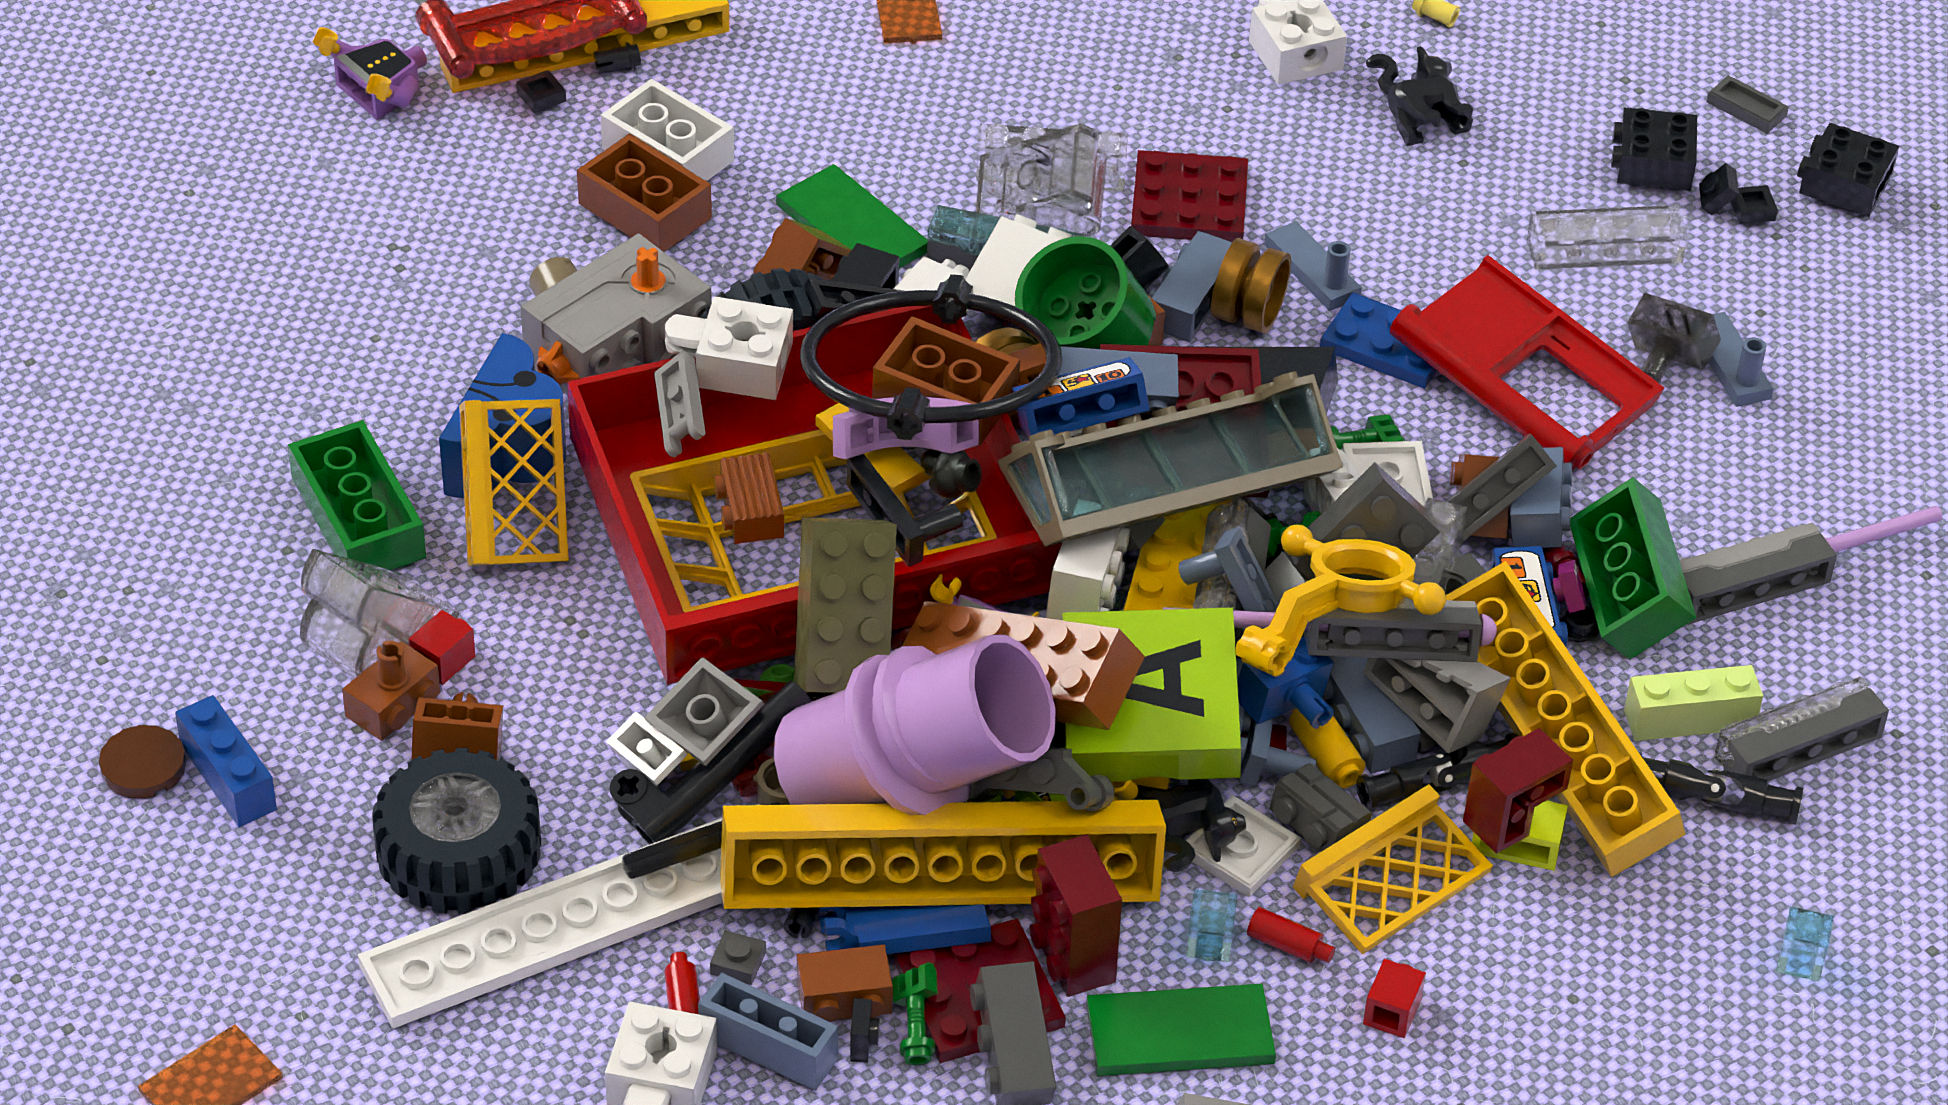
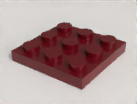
[1131,150,1248,242]
[894,918,1066,1063]

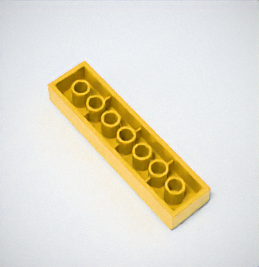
[1446,561,1686,878]

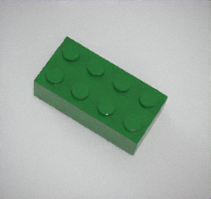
[287,420,427,583]
[1570,477,1697,660]

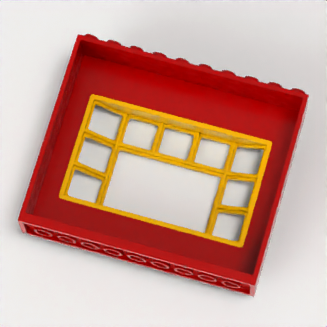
[567,299,1062,685]

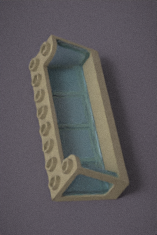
[998,371,1343,547]

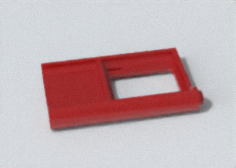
[1389,255,1665,470]

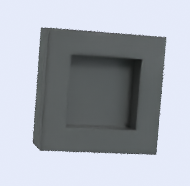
[710,930,766,985]

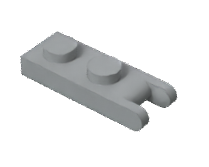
[654,351,705,458]

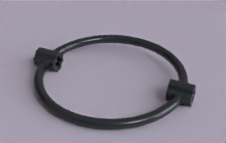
[800,274,1063,440]

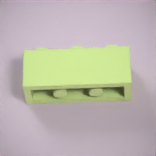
[1624,665,1763,741]

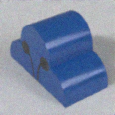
[439,333,567,498]

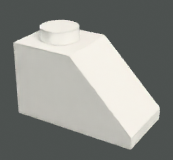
[606,712,688,786]

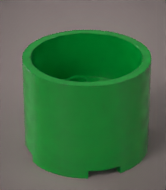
[1015,236,1156,349]

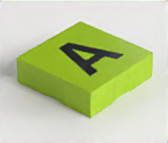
[1062,607,1241,782]

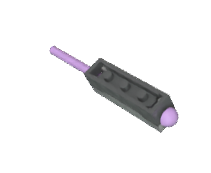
[1679,506,1942,625]
[1163,598,1497,662]

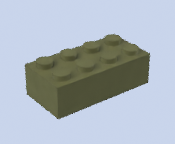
[794,517,897,693]

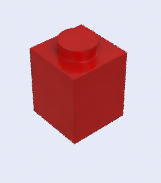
[408,610,476,686]
[1363,958,1426,1039]

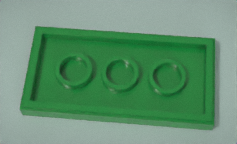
[776,164,928,268]
[1086,983,1276,1076]

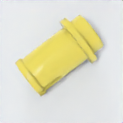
[1412,0,1460,28]

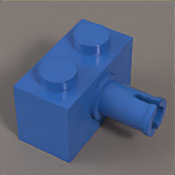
[1237,637,1334,729]

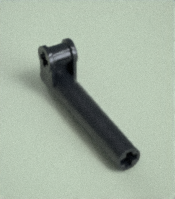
[609,680,812,845]

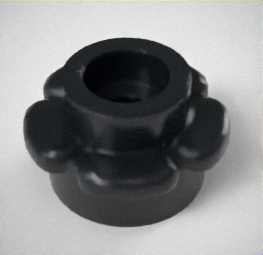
[1560,605,1599,642]

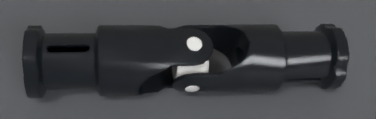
[1356,732,1518,812]
[1639,752,1804,825]

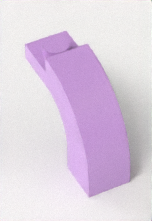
[833,397,979,459]

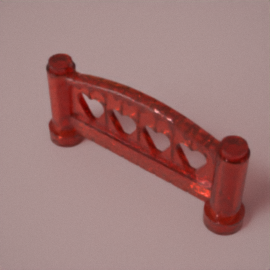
[415,0,647,79]

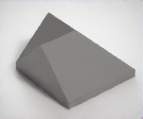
[644,657,764,766]

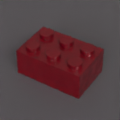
[1029,834,1122,997]

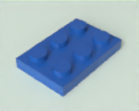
[1320,292,1437,389]

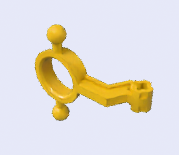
[1235,524,1446,676]

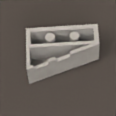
[1362,658,1511,753]

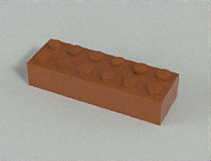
[902,601,1145,730]

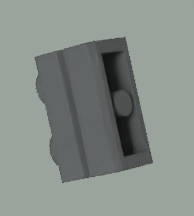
[1269,763,1372,852]

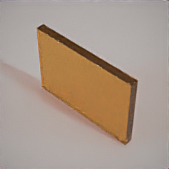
[138,1024,283,1105]

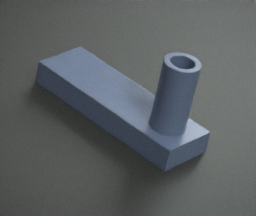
[1264,221,1362,311]
[1688,311,1773,407]
[1179,527,1279,612]
[1239,718,1316,786]

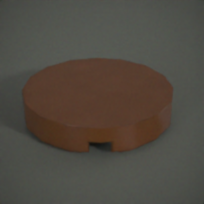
[99,725,186,799]

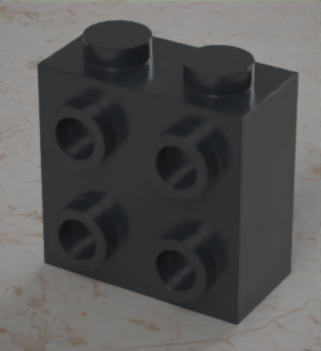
[1611,107,1697,191]
[1797,122,1900,217]

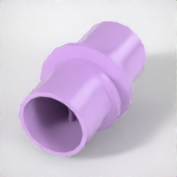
[774,635,1056,815]

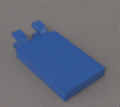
[819,904,991,954]

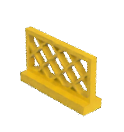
[459,399,569,567]
[1293,784,1493,955]

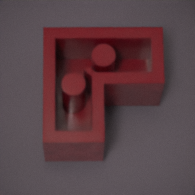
[1463,728,1573,854]

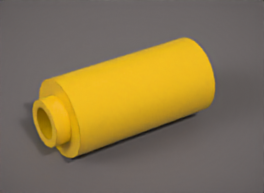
[1289,708,1366,788]

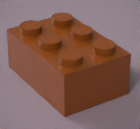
[577,133,712,252]
[872,316,1020,446]

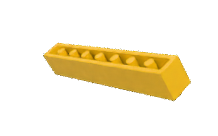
[438,0,730,93]

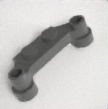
[968,747,1114,811]

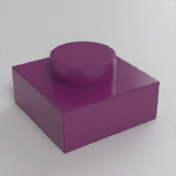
[1553,560,1586,613]

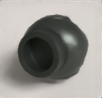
[920,449,982,499]

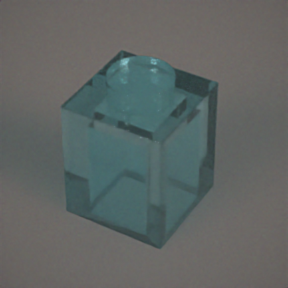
[1186,889,1238,962]
[1776,906,1834,982]

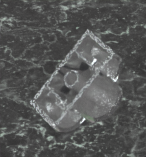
[974,123,1107,237]
[300,549,460,679]

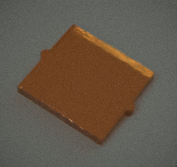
[876,0,942,44]

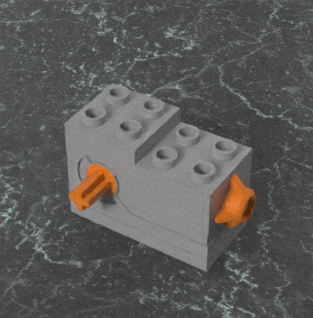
[521,233,712,396]

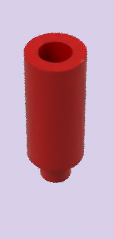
[1247,906,1336,963]
[664,952,700,1014]

